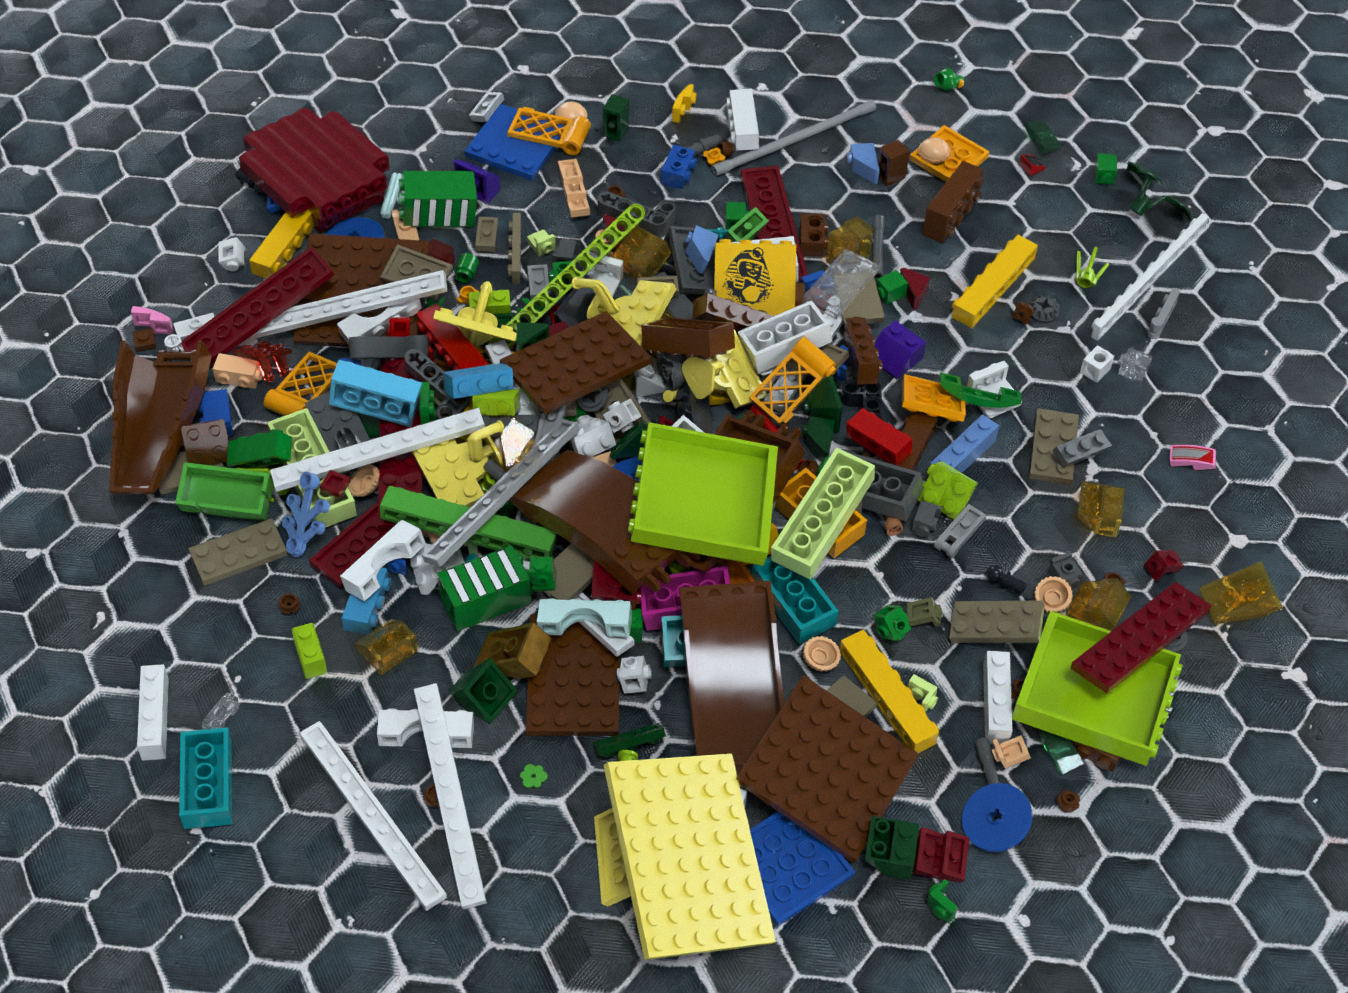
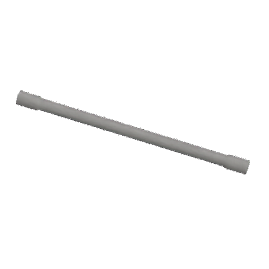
[711,100,876,176]

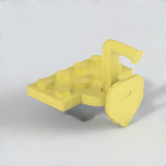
[572,277,676,348]
[433,281,517,347]
[663,329,767,409]
[411,420,504,507]
[594,808,631,906]

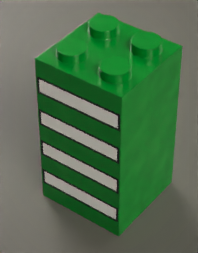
[398,171,477,227]
[437,545,533,632]

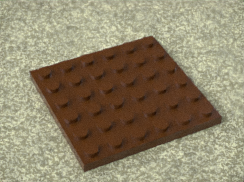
[293,234,430,347]
[736,675,919,863]

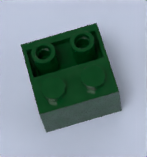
[865,816,919,880]

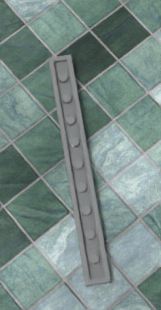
[421,419,580,567]

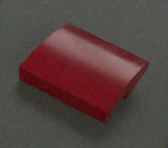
[913,827,970,882]

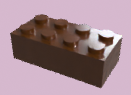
[922,161,984,244]
[641,317,735,359]

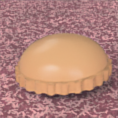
[555,101,587,126]
[918,137,951,164]
[348,464,380,497]
[1034,576,1073,613]
[802,636,841,672]

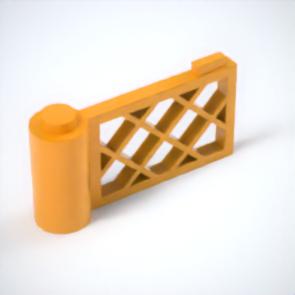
[507,107,591,155]
[749,337,837,425]
[263,352,337,416]

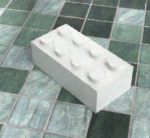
[738,300,832,374]

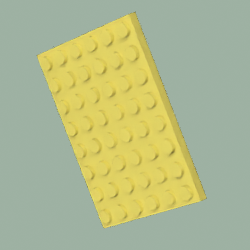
[603,754,776,960]

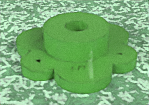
[520,764,547,788]

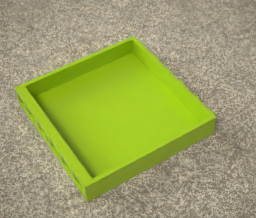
[628,422,778,566]
[1012,611,1183,766]

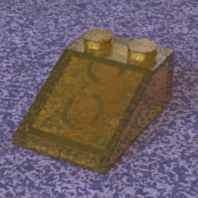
[1199,561,1283,624]

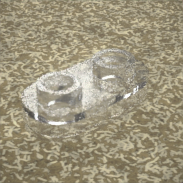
[202,693,239,730]

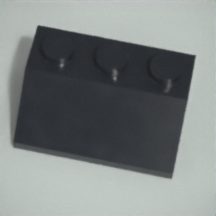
[554,274,596,328]

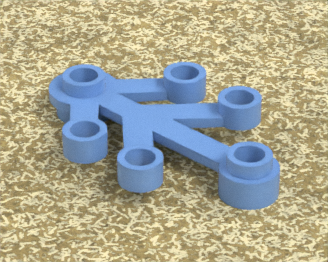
[282,472,330,557]

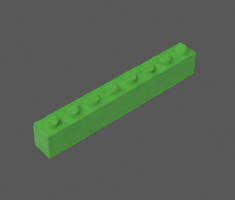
[380,486,557,559]

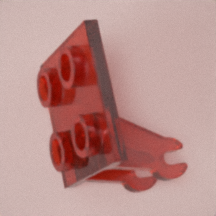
[233,341,292,383]

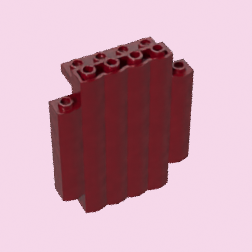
[239,108,390,232]

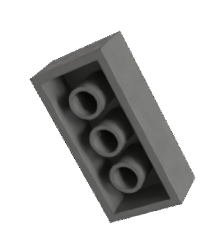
[843,450,924,521]

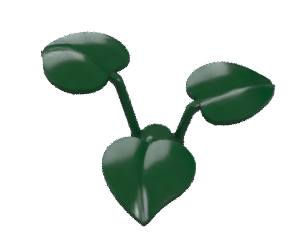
[1126,161,1192,222]

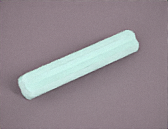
[380,172,402,219]

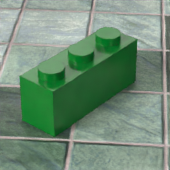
[227,429,292,469]

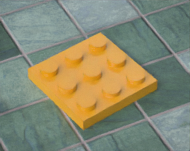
[909,125,990,182]
[902,374,966,422]

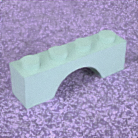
[537,598,632,637]

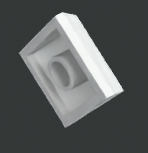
[629,356,667,397]

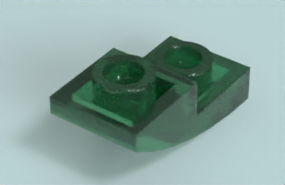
[1024,119,1061,154]
[1038,731,1083,774]

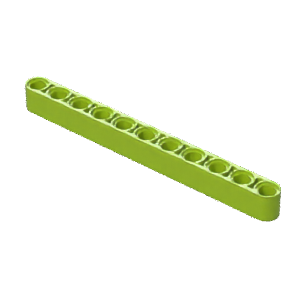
[485,204,645,358]

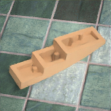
[558,159,590,217]

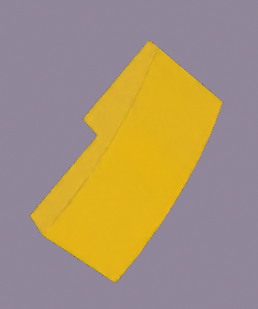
[672,84,697,123]

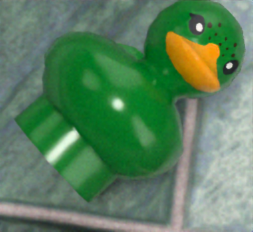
[934,68,965,91]

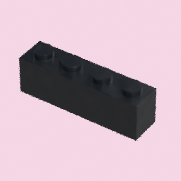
[676,383,713,434]

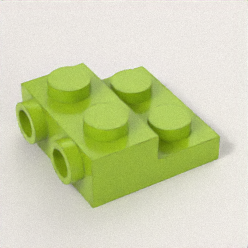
[918,461,978,520]

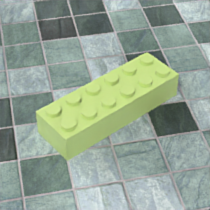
[267,408,357,528]
[771,447,875,580]

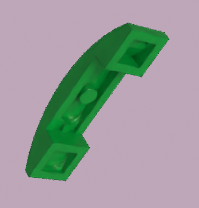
[939,372,1022,408]

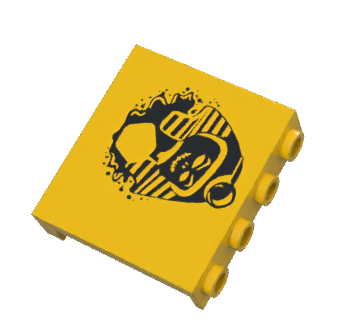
[714,239,796,316]

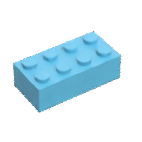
[329,360,422,427]

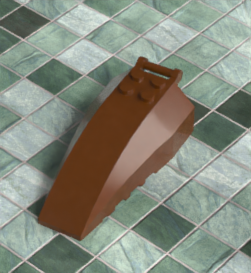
[109,340,212,494]

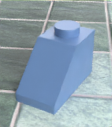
[847,143,879,184]
[685,225,718,274]

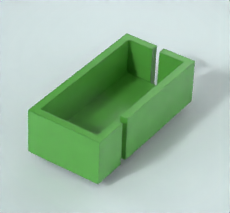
[175,462,274,521]

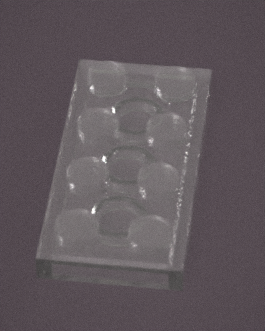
[802,248,880,320]

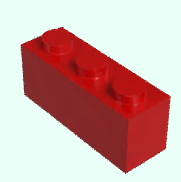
[846,408,912,466]

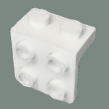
[573,251,623,297]
[967,361,1022,418]
[569,415,616,458]
[410,544,465,595]

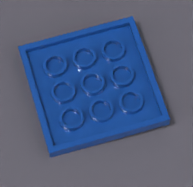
[464,104,565,181]
[750,811,856,927]

